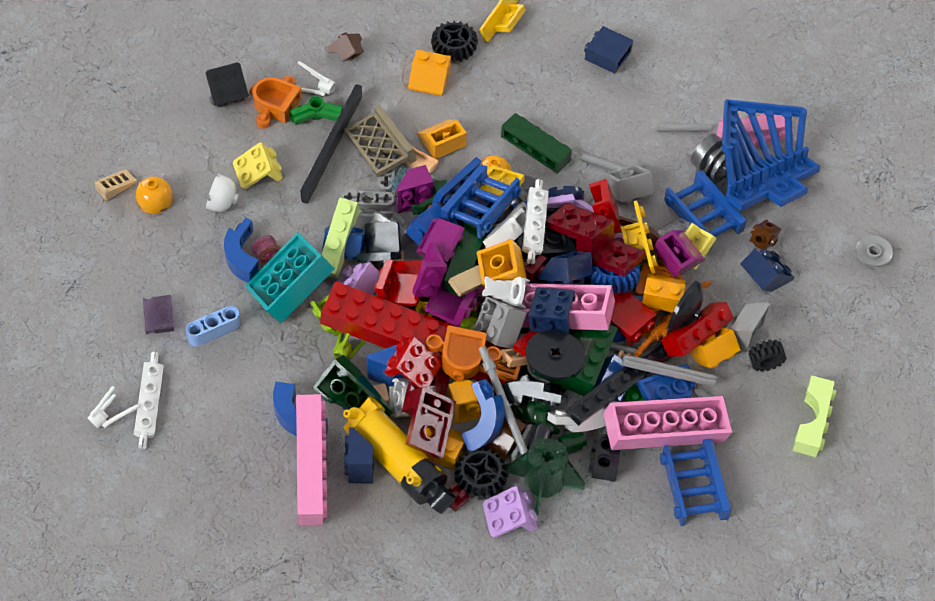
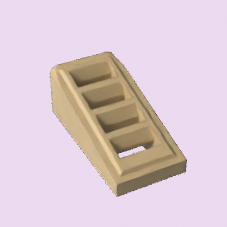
[94,169,137,201]

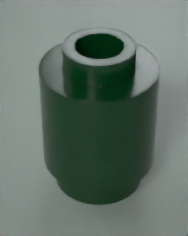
[556,432,587,456]

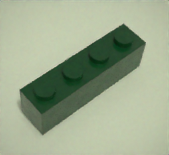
[501,113,572,174]
[444,222,489,297]

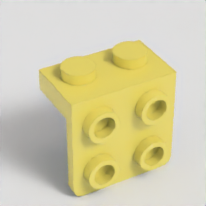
[233,142,283,189]

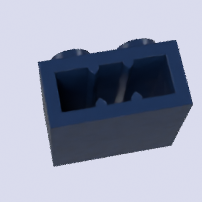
[584,26,633,74]

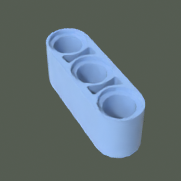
[186,306,241,347]

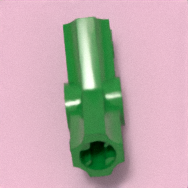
[289,96,343,125]

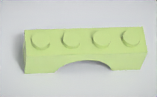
[322,197,361,279]
[793,375,836,457]

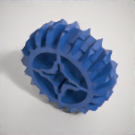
[589,264,640,295]

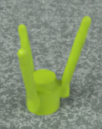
[333,332,367,359]

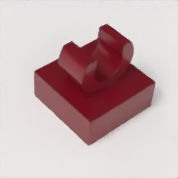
[449,484,470,512]

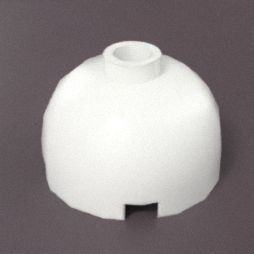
[206,174,239,212]
[389,378,411,418]

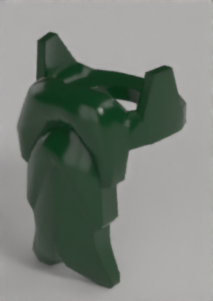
[412,179,447,215]
[514,399,560,434]

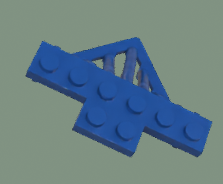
[722,99,820,211]

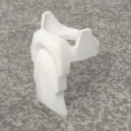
[482,276,530,308]

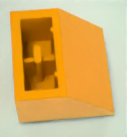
[417,119,467,159]

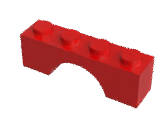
[661,302,734,357]

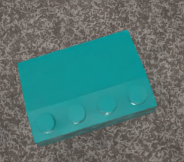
[245,232,335,324]

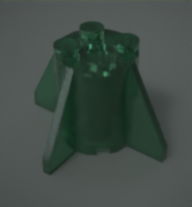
[507,438,585,515]

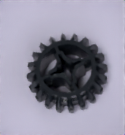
[431,20,478,63]
[454,447,509,501]

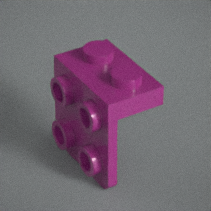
[412,243,447,297]
[425,288,479,327]

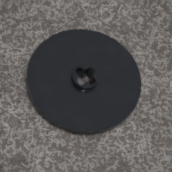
[525,330,585,380]

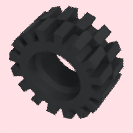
[748,340,787,372]

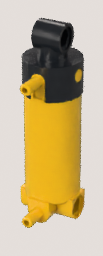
[343,397,456,514]

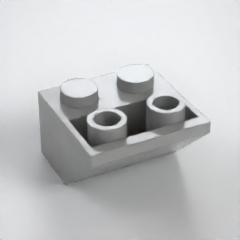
[474,296,527,349]

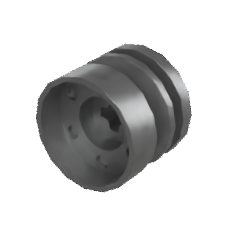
[690,133,727,182]

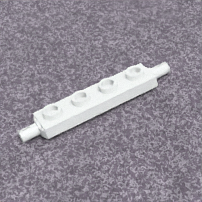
[522,179,549,264]
[134,352,164,449]

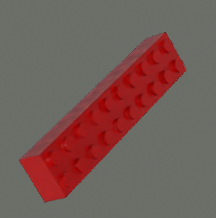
[320,281,512,387]

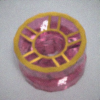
[251,235,281,264]

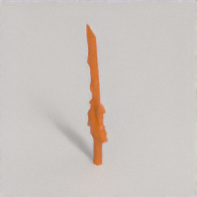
[634,281,712,357]

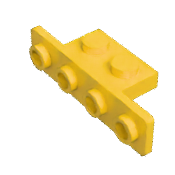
[479,0,526,42]
[621,201,658,274]

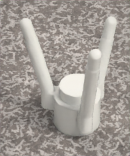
[298,61,336,97]
[87,386,139,429]

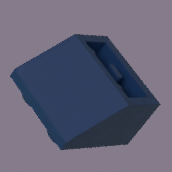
[740,248,795,292]
[538,251,593,284]
[344,428,374,484]

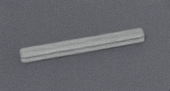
[622,354,716,386]

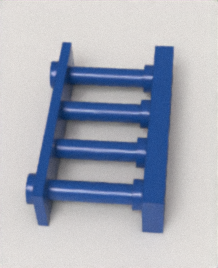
[431,157,494,219]
[441,164,521,239]
[664,170,746,249]
[660,439,731,526]

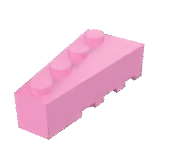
[717,113,785,148]

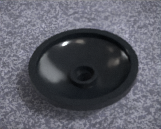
[667,281,703,333]

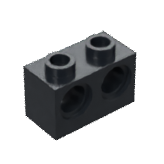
[589,433,620,482]

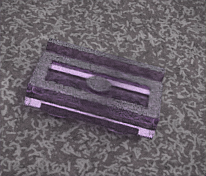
[143,295,174,335]

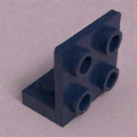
[528,287,575,334]

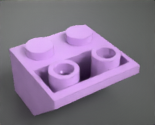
[329,262,380,295]

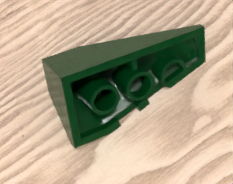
[312,355,394,417]

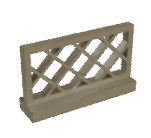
[344,105,417,177]

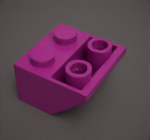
[397,165,433,213]
[416,218,464,262]
[653,230,705,278]

